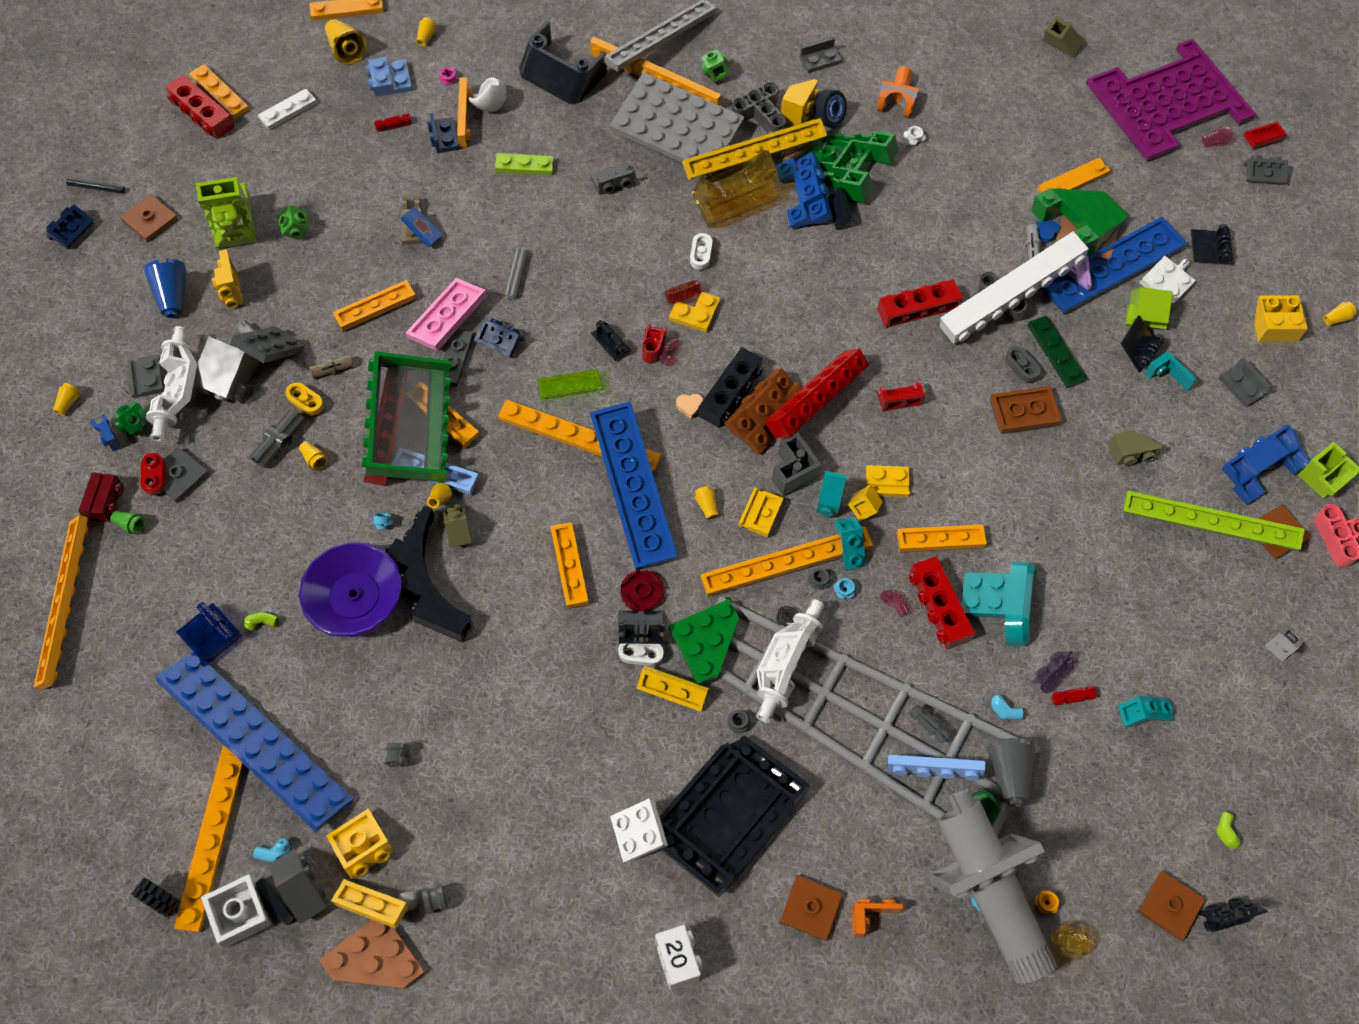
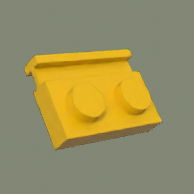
[865,465,910,497]
[738,487,783,538]

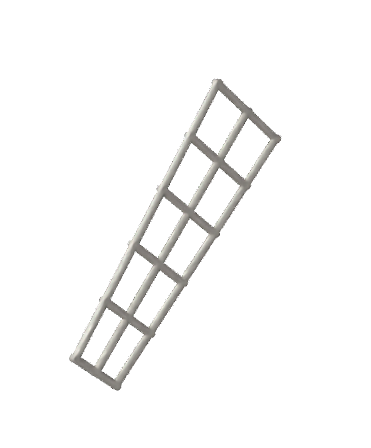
[715,596,1040,836]

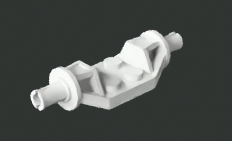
[146,326,198,442]
[756,599,824,723]

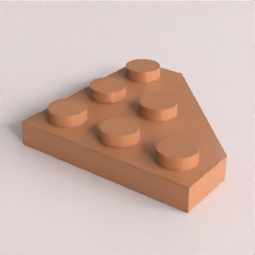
[319,919,425,989]

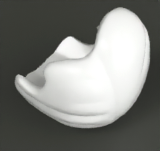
[469,78,506,112]

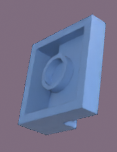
[365,57,412,97]

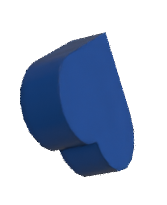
[1036,221,1060,243]

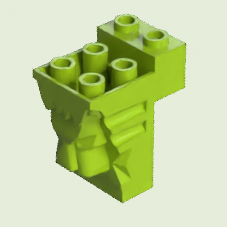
[195,177,256,249]

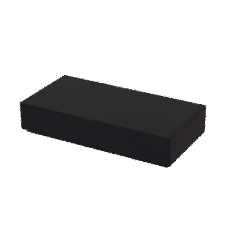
[828,187,853,230]
[256,877,296,925]

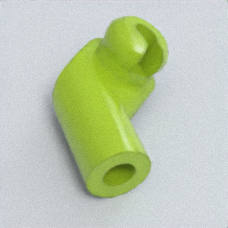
[244,611,279,631]
[1216,812,1240,849]

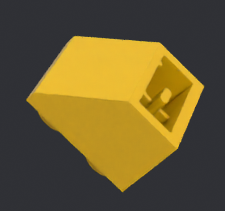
[781,79,819,127]
[1254,296,1307,342]

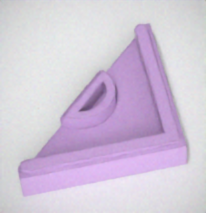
[1067,256,1092,290]

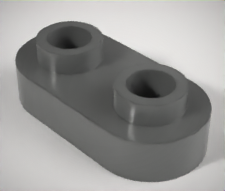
[1005,346,1041,382]

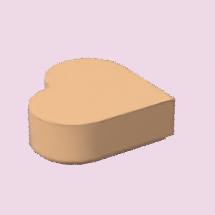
[676,394,703,419]

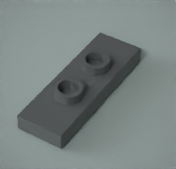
[443,329,474,386]

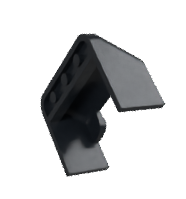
[519,21,607,104]

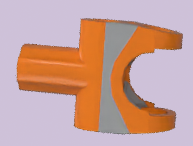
[877,66,919,118]

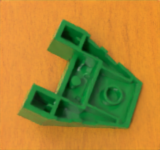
[807,131,899,203]
[1031,188,1129,256]

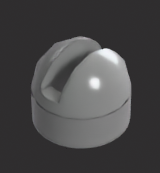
[399,891,419,911]

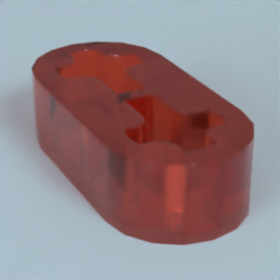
[664,280,702,303]

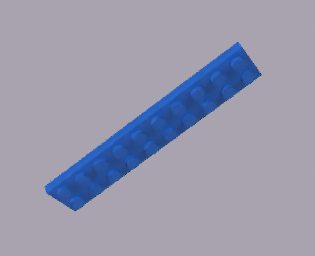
[156,651,353,832]

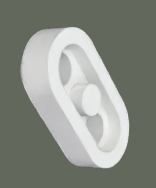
[690,233,712,270]
[618,644,664,666]

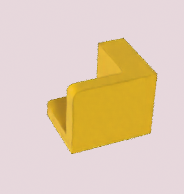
[848,485,882,521]

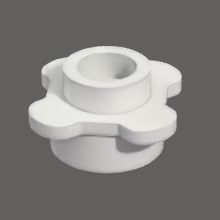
[903,126,926,145]

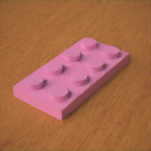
[406,278,488,351]

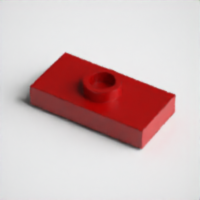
[1243,122,1287,149]

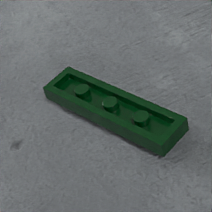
[1027,316,1087,389]

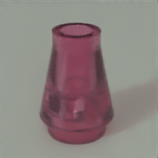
[1201,126,1232,147]

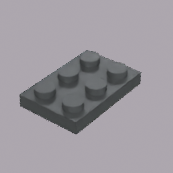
[230,326,305,363]

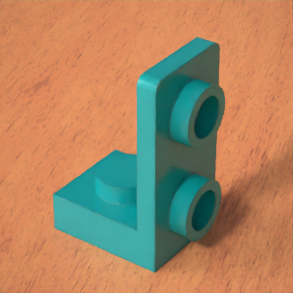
[1144,351,1197,391]
[834,517,866,571]
[1118,696,1175,727]

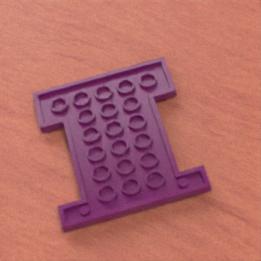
[1086,39,1256,161]

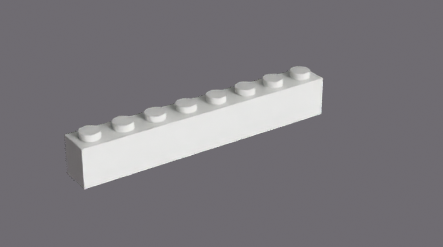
[939,232,1088,344]

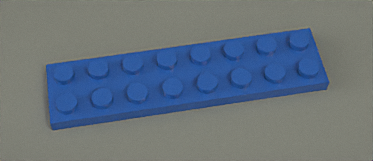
[1041,217,1187,314]
[590,401,678,570]

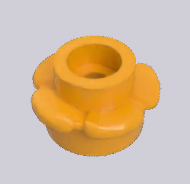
[1035,890,1059,915]

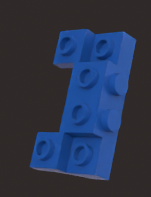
[776,152,833,230]
[1221,424,1311,505]

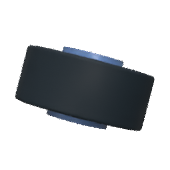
[813,90,847,127]

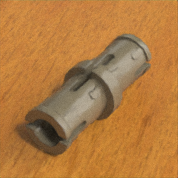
[309,355,354,379]

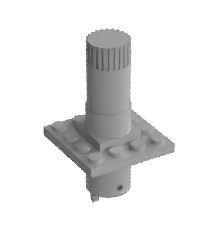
[927,789,1057,984]

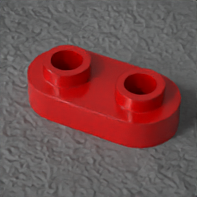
[140,453,166,496]

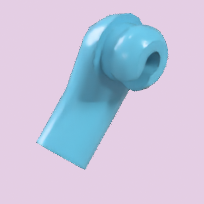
[991,695,1023,720]
[253,838,290,863]

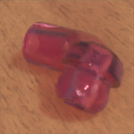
[659,338,680,366]
[880,590,910,617]

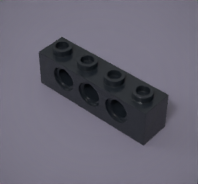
[698,347,764,428]

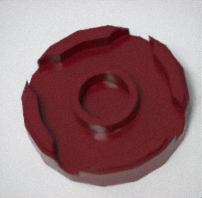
[620,570,664,611]

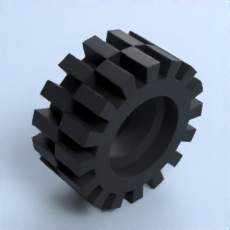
[131,877,182,919]

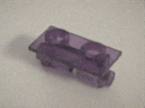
[1031,651,1076,693]

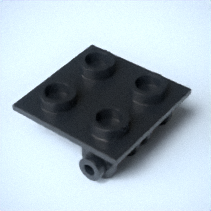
[1191,224,1233,264]
[1120,315,1164,373]
[618,611,665,644]
[1198,898,1268,933]

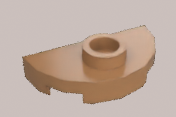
[781,142,813,162]

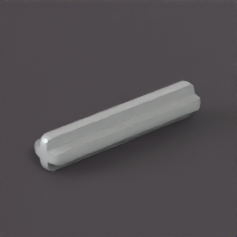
[505,248,527,300]

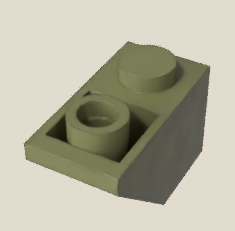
[1043,16,1084,58]
[1108,430,1162,466]
[443,504,472,548]

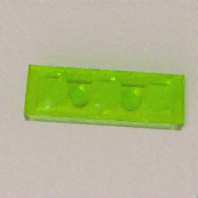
[537,369,602,401]

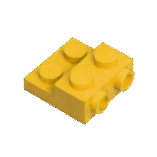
[212,249,244,309]
[326,808,394,879]

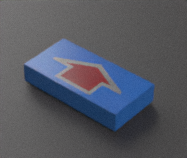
[400,206,443,248]

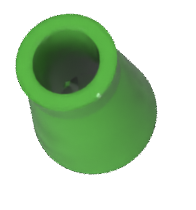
[110,511,146,534]

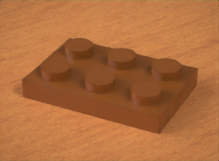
[989,386,1062,434]

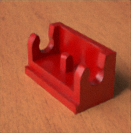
[877,381,926,412]

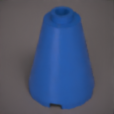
[144,259,187,318]

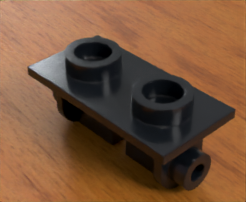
[591,320,631,361]

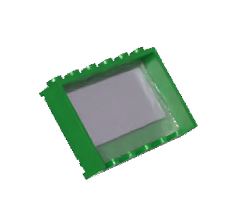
[361,351,452,483]

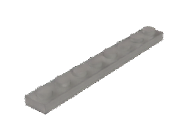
[604,0,717,71]

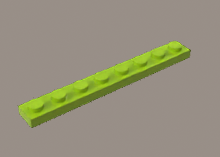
[1122,491,1305,551]

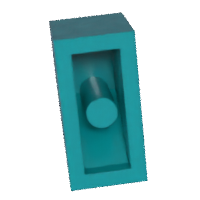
[816,471,847,517]

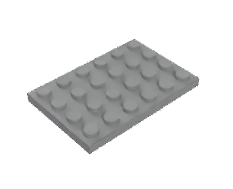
[609,72,744,176]

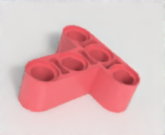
[1314,504,1359,568]

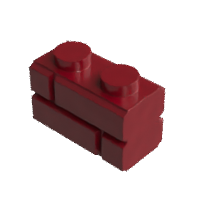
[78,472,124,522]

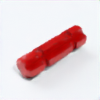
[374,113,412,132]
[1051,686,1097,706]

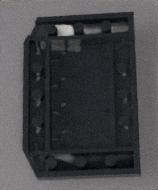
[659,735,809,897]

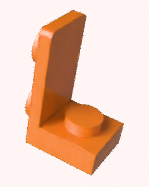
[851,899,904,938]

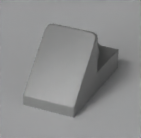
[1265,625,1304,662]

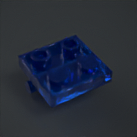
[176,602,243,664]

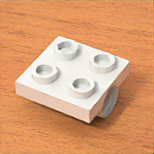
[610,799,667,863]

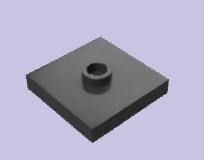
[151,447,209,503]

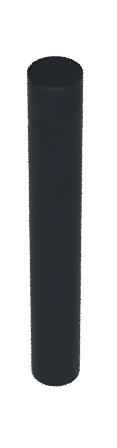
[66,178,125,194]

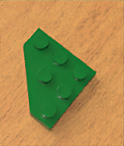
[668,599,739,685]

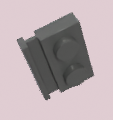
[127,354,164,398]

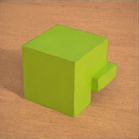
[1125,287,1173,330]
[1298,442,1359,498]

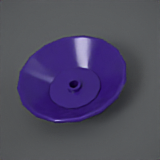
[298,542,402,637]

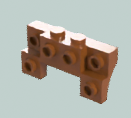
[724,368,802,454]

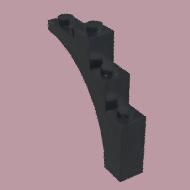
[386,505,473,643]

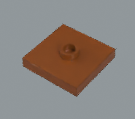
[120,194,178,243]
[1258,504,1311,560]
[1137,871,1205,941]
[779,875,842,942]

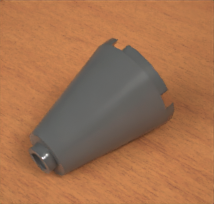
[987,738,1035,808]

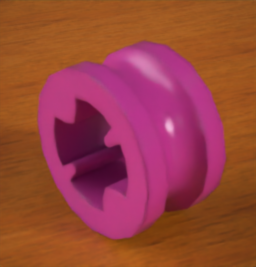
[439,67,457,85]

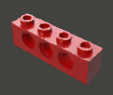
[165,75,235,139]
[877,279,963,328]
[909,556,975,650]

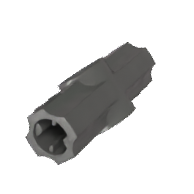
[249,409,305,468]

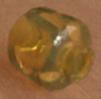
[1052,923,1092,960]

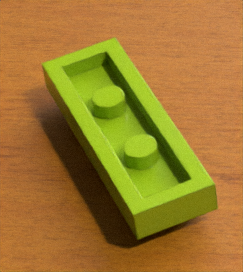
[495,153,554,175]

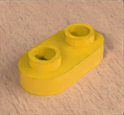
[285,383,324,416]

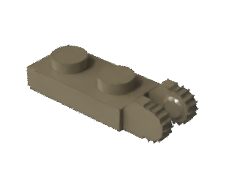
[401,196,422,245]

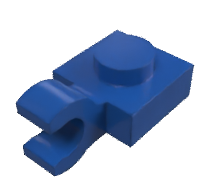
[90,414,121,451]

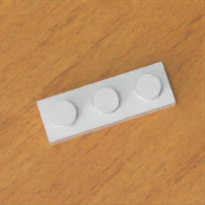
[258,89,317,131]

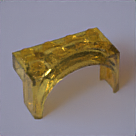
[692,150,779,228]

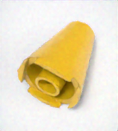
[325,19,368,65]

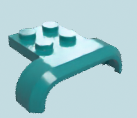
[961,561,1037,646]

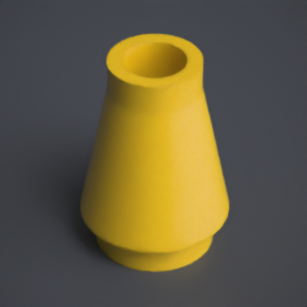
[416,17,437,46]
[1323,302,1357,326]
[53,383,80,416]
[299,441,328,471]
[427,483,452,509]
[694,486,719,519]

